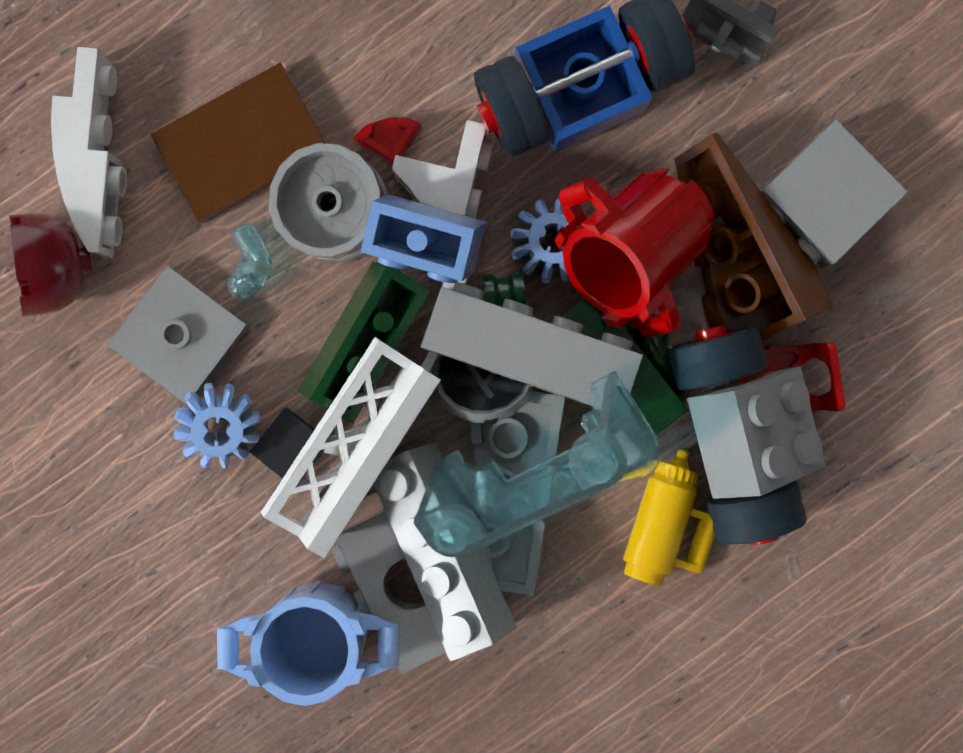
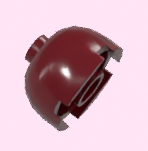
[9,214,92,317]

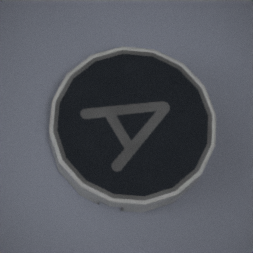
[434,354,534,423]

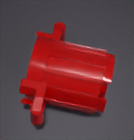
[555,168,714,338]

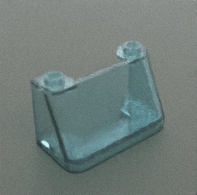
[413,370,659,558]

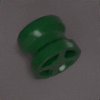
[482,270,527,307]

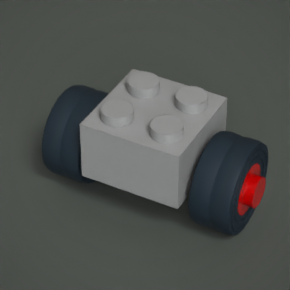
[668,324,826,545]

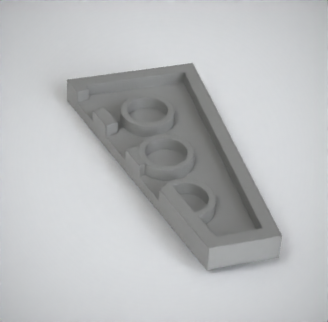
[470,391,567,597]

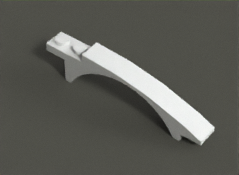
[324,120,494,456]

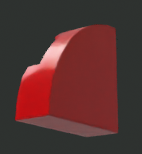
[353,117,422,167]

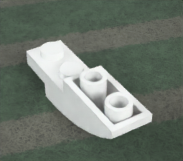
[51,47,127,258]

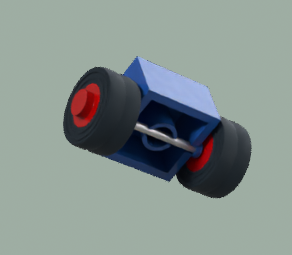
[474,0,695,157]

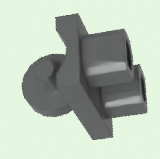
[682,0,779,67]

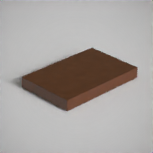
[150,62,326,223]

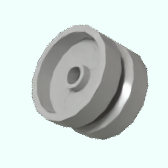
[268,143,390,263]

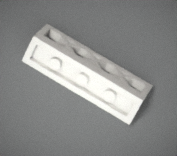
[261,337,440,558]

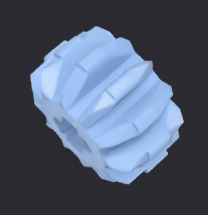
[510,198,570,284]
[173,383,260,469]

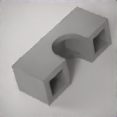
[332,509,446,675]

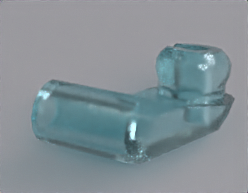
[227,223,272,299]

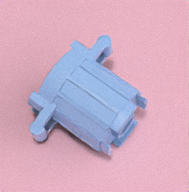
[217,581,399,706]

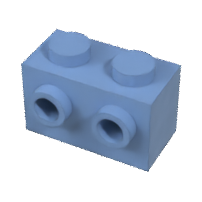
[361,195,487,283]

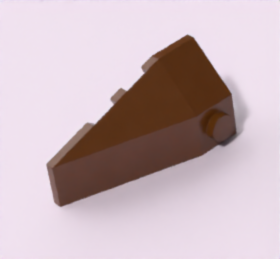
[674,133,834,340]

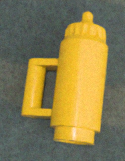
[622,448,715,586]

